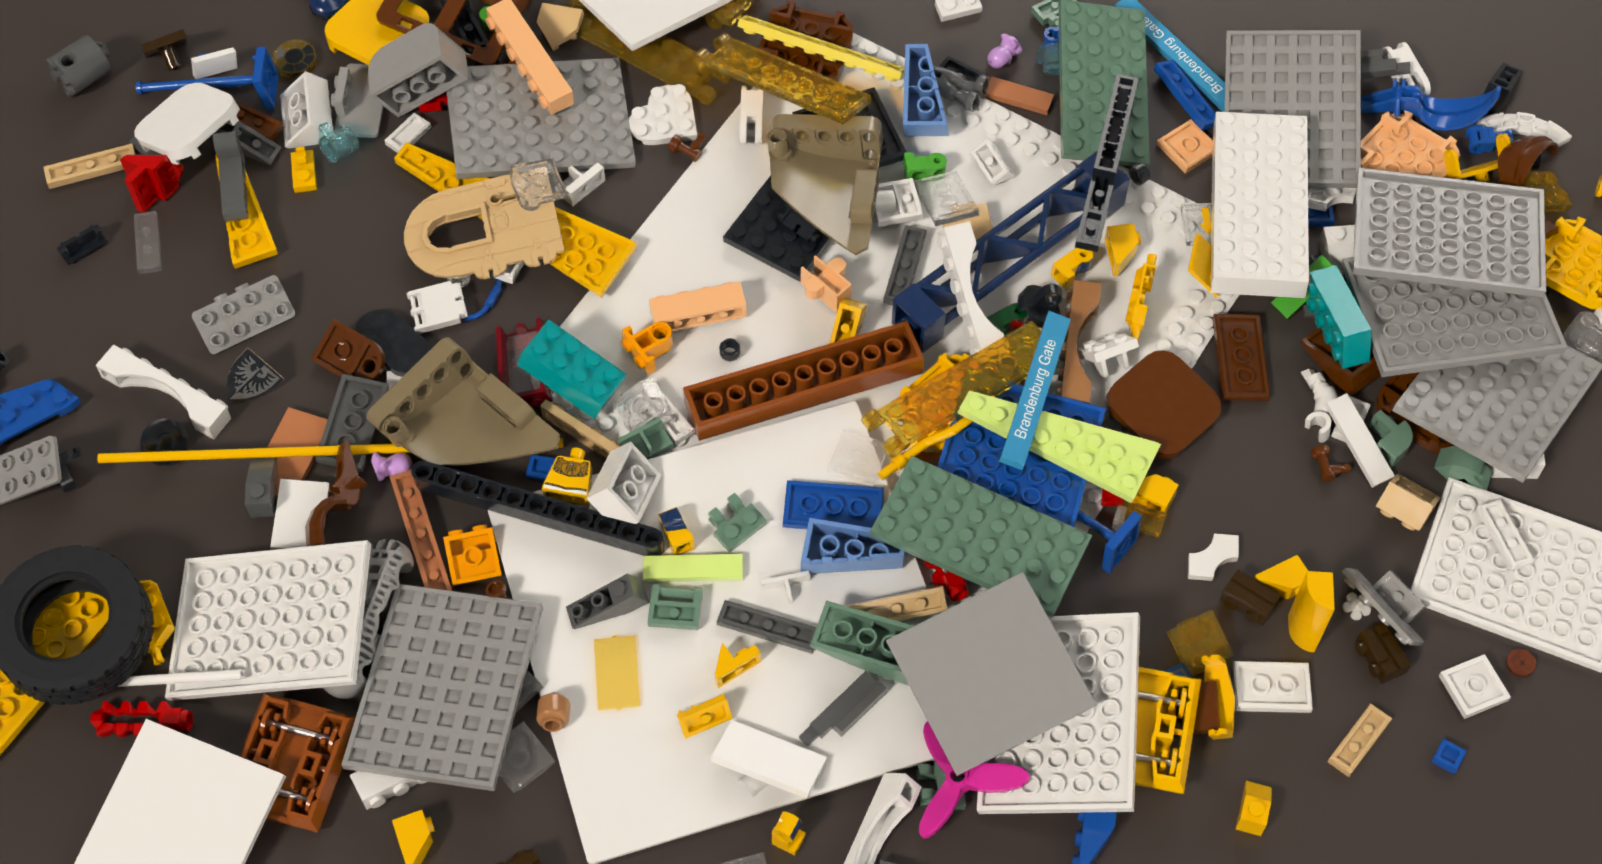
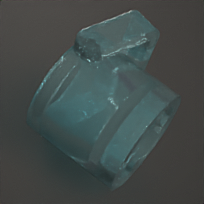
[1035,43,1060,76]
[319,122,359,163]

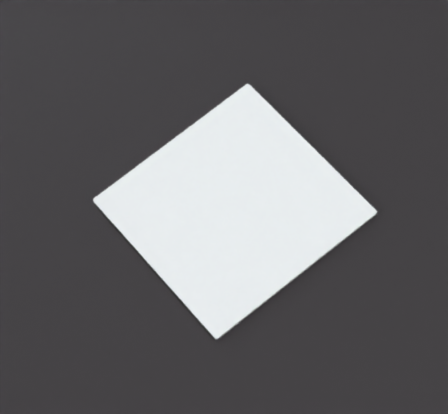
[488,401,937,864]

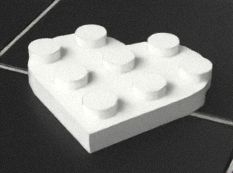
[629,84,697,145]

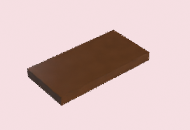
[1212,314,1270,401]

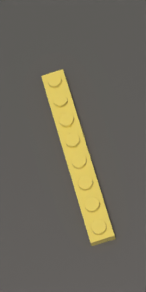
[737,15,905,82]

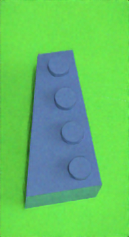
[903,44,949,136]
[801,518,905,574]

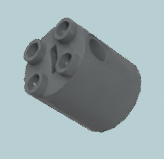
[45,34,112,97]

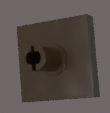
[141,29,187,71]

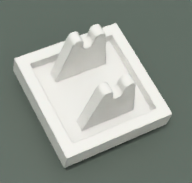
[1077,332,1139,377]

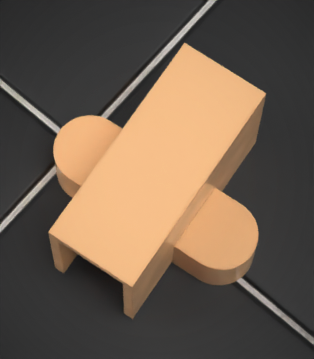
[801,255,852,314]

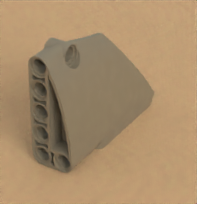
[767,114,883,256]
[366,337,560,466]

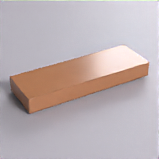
[985,77,1054,115]

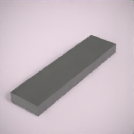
[883,225,927,305]
[716,600,816,654]

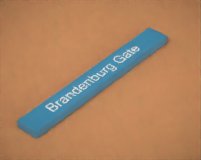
[1114,0,1225,112]
[999,311,1071,470]

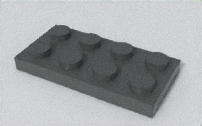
[315,374,389,472]

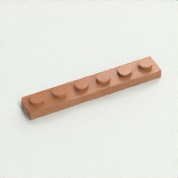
[389,470,452,591]

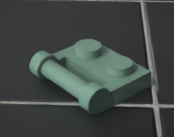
[647,584,703,630]

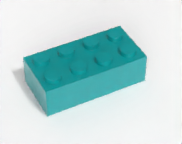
[1306,265,1371,369]
[517,320,627,419]

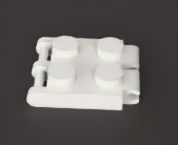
[407,281,468,334]

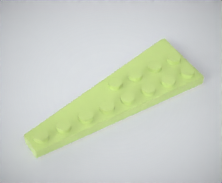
[957,391,1161,503]

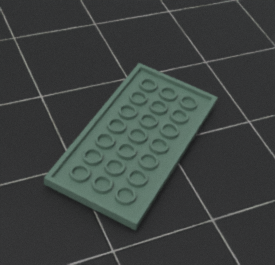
[1058,0,1150,167]
[869,456,1092,618]

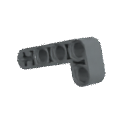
[213,131,249,222]

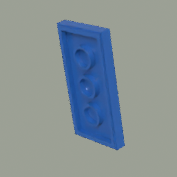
[783,480,884,529]

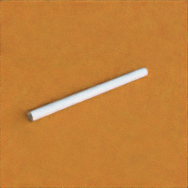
[118,669,245,687]

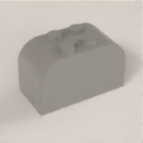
[368,23,468,118]

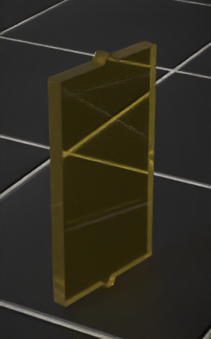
[594,635,640,711]

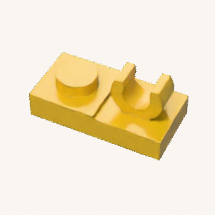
[291,147,317,193]
[677,694,733,739]

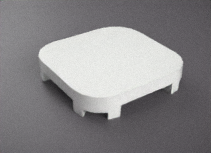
[134,83,240,164]

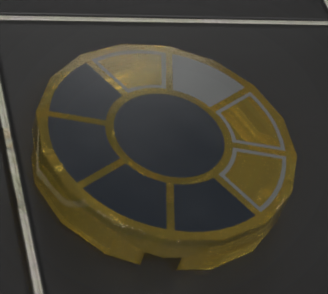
[272,39,317,78]

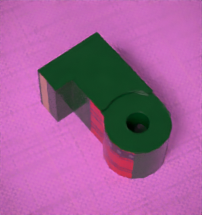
[986,303,1028,337]

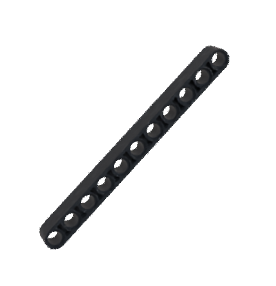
[411,461,665,556]

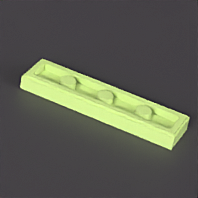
[643,554,743,582]

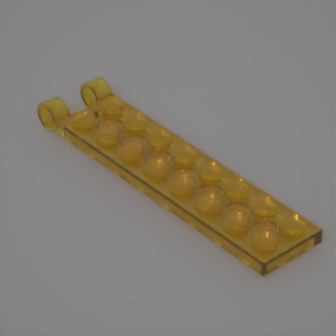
[565,0,735,105]
[692,33,871,124]
[861,321,1061,458]

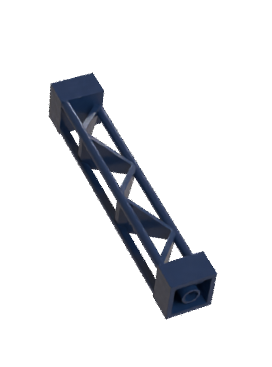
[891,151,1130,354]

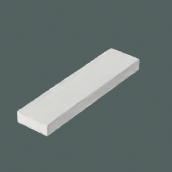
[1325,393,1395,488]

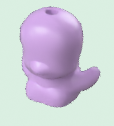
[987,33,1022,69]
[371,452,413,481]

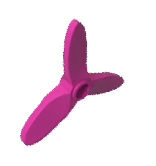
[919,721,1030,839]

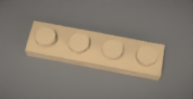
[43,144,136,189]
[540,400,620,459]
[846,585,947,621]

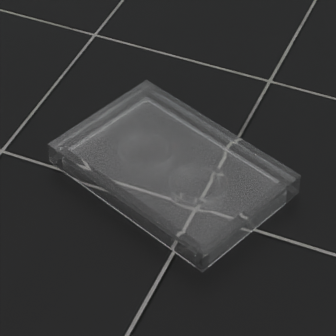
[914,170,979,226]

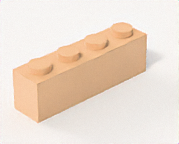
[649,282,747,331]

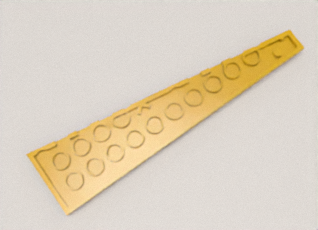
[394,142,637,298]

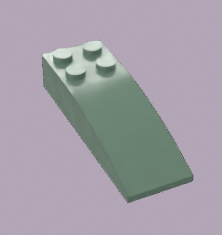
[810,600,913,686]

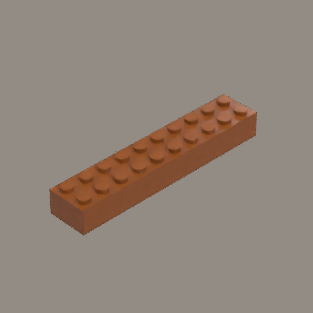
[683,321,924,441]

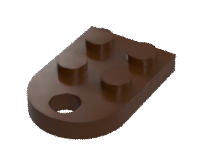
[311,319,385,381]

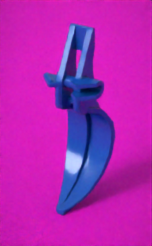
[1361,78,1501,131]

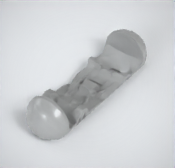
[323,539,414,699]

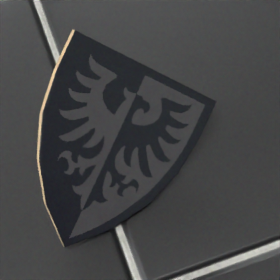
[226,348,284,401]

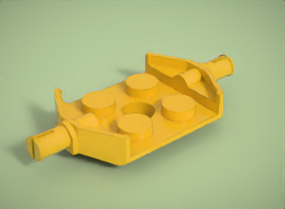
[1125,254,1157,342]
[139,580,175,665]

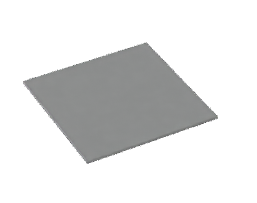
[886,572,1097,776]

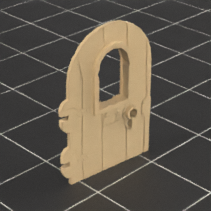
[404,166,565,280]

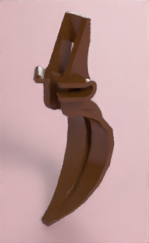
[1498,135,1559,187]
[305,441,368,546]

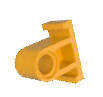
[621,322,673,375]

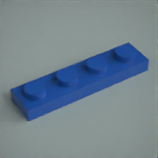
[1153,60,1216,131]

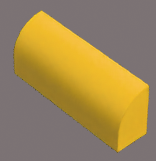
[1288,571,1334,652]

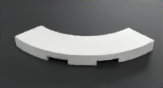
[1476,112,1572,148]

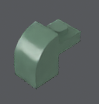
[1369,410,1413,469]
[1434,446,1493,490]

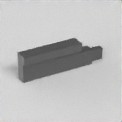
[1361,49,1411,79]
[799,671,887,746]

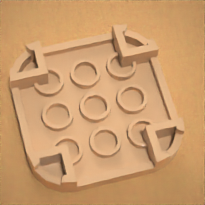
[1361,110,1460,178]

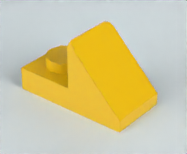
[715,643,761,688]

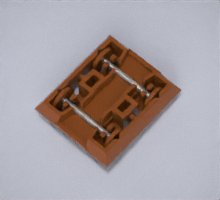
[239,693,356,833]

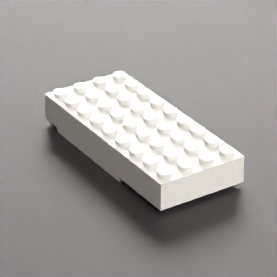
[1211,112,1309,298]

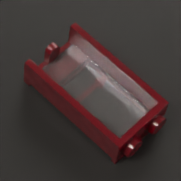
[496,317,553,407]

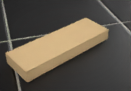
[1327,704,1392,777]

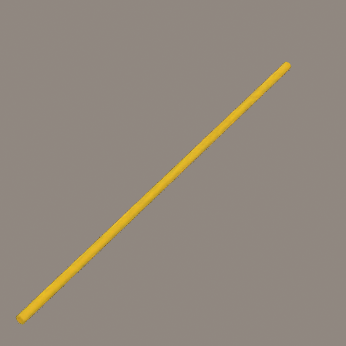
[98,438,563,463]

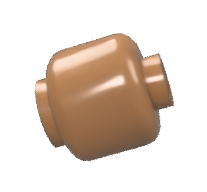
[536,692,571,732]

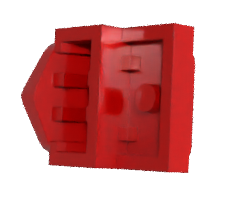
[120,155,184,213]

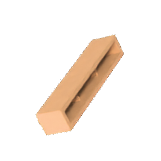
[485,0,574,115]

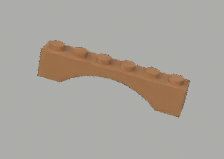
[1056,280,1102,404]

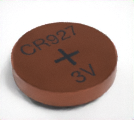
[1506,649,1536,677]

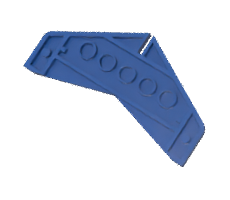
[0,379,81,446]

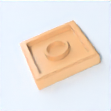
[1156,119,1213,174]

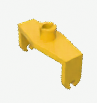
[1444,134,1511,183]
[1201,655,1235,740]

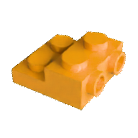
[443,524,502,586]

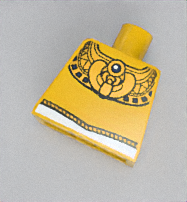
[542,448,592,507]

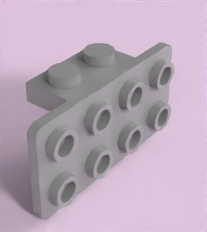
[331,63,384,138]
[192,275,295,354]
[0,436,62,506]
[1342,568,1426,646]

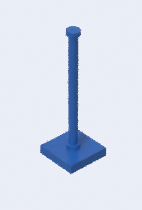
[136,47,279,109]
[1076,510,1142,574]

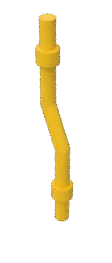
[877,395,996,480]

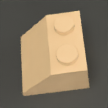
[1376,473,1441,531]

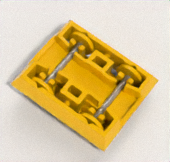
[1135,667,1201,794]

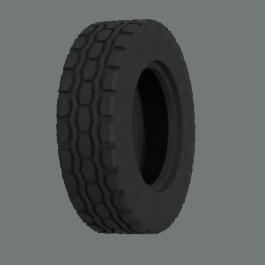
[0,545,154,705]

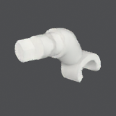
[1301,369,1338,443]

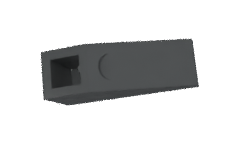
[566,573,649,629]

